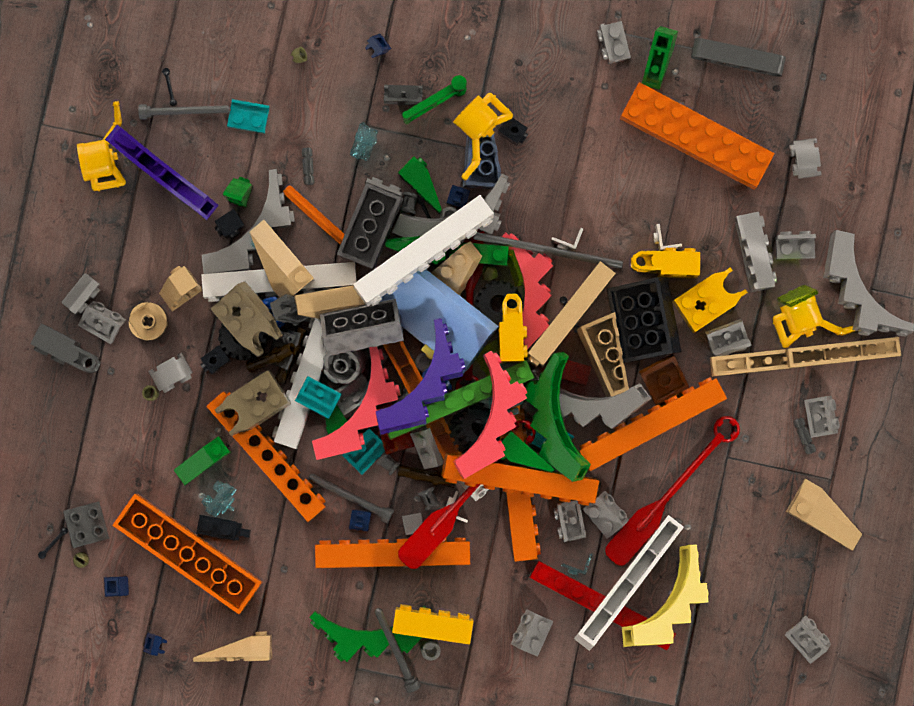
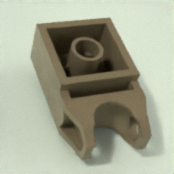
[211,281,283,356]
[215,370,291,436]

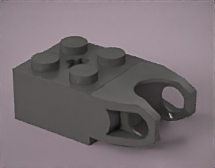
[30,323,101,373]

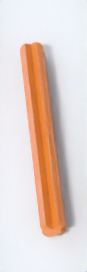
[283,185,345,245]

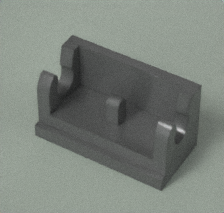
[384,85,423,105]
[270,294,309,326]

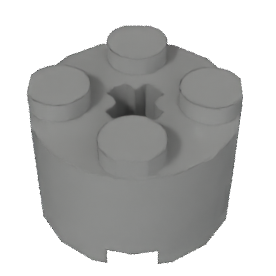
[789,138,821,179]
[323,349,368,384]
[148,353,193,393]

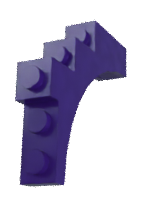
[105,125,218,220]
[375,318,466,435]

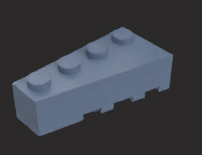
[463,128,501,190]

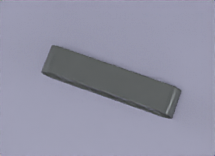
[691,38,786,77]

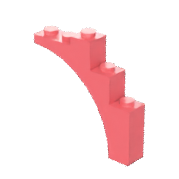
[502,233,553,350]
[312,347,401,460]
[453,351,527,479]

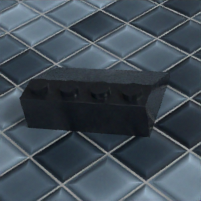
[607,277,682,363]

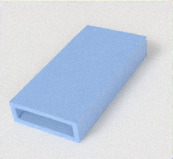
[380,269,499,373]

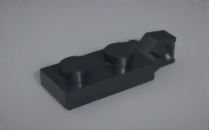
[196,515,251,541]

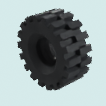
[475,280,523,329]
[218,323,268,361]
[449,405,499,454]

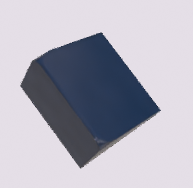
[104,576,129,597]

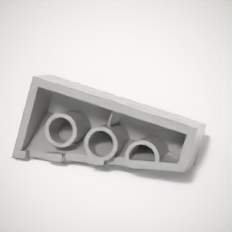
[734,212,777,293]

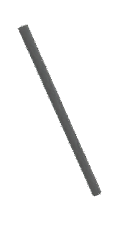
[473,232,623,269]

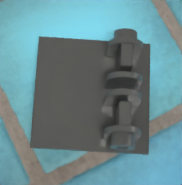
[267,327,301,370]
[63,502,109,548]

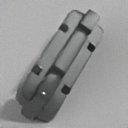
[302,147,314,185]
[793,417,816,455]

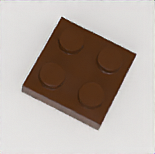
[639,353,689,405]

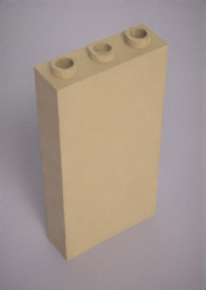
[527,261,616,368]

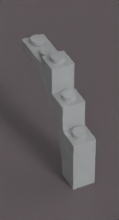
[201,169,295,274]
[392,174,510,243]
[823,230,914,336]
[528,367,652,429]

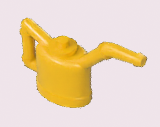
[453,93,513,180]
[77,101,126,192]
[772,295,855,348]

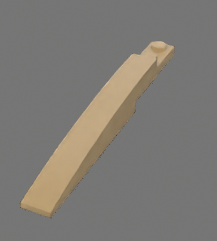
[710,337,901,377]

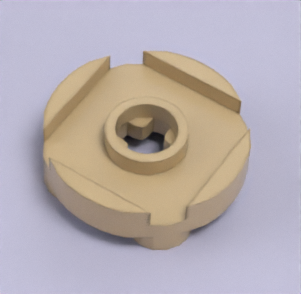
[129,302,168,341]

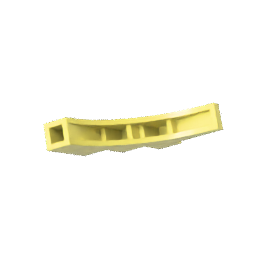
[622,545,709,647]

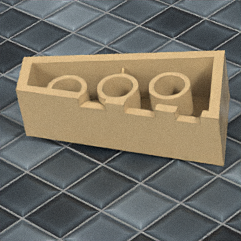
[577,312,629,397]

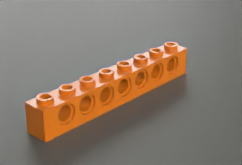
[206,391,326,522]

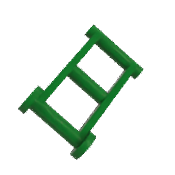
[402,75,467,124]

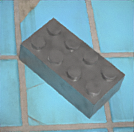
[337,183,403,269]
[320,299,404,356]

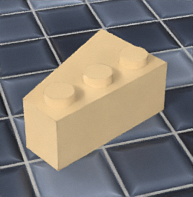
[432,241,482,295]
[159,266,203,312]

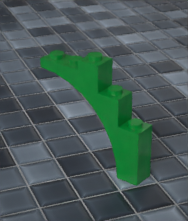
[525,352,591,482]
[309,606,427,662]

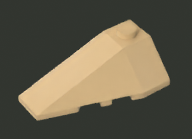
[249,220,314,298]
[294,286,366,319]
[786,479,862,551]
[193,631,272,662]

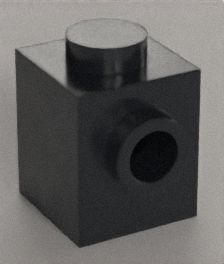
[498,118,529,146]
[214,209,246,239]
[200,345,232,375]

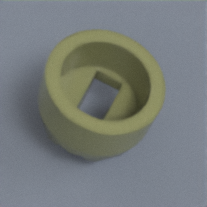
[291,47,307,63]
[482,264,498,280]
[142,385,159,401]
[73,552,89,568]

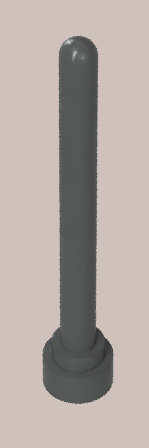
[138,104,231,120]
[308,474,394,524]
[375,608,421,693]

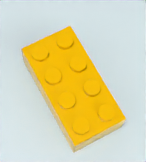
[392,604,473,644]

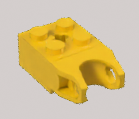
[631,248,700,279]
[672,267,748,333]
[498,294,528,363]

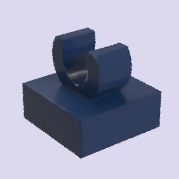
[365,34,392,58]
[446,185,470,208]
[349,510,371,531]
[143,632,167,656]

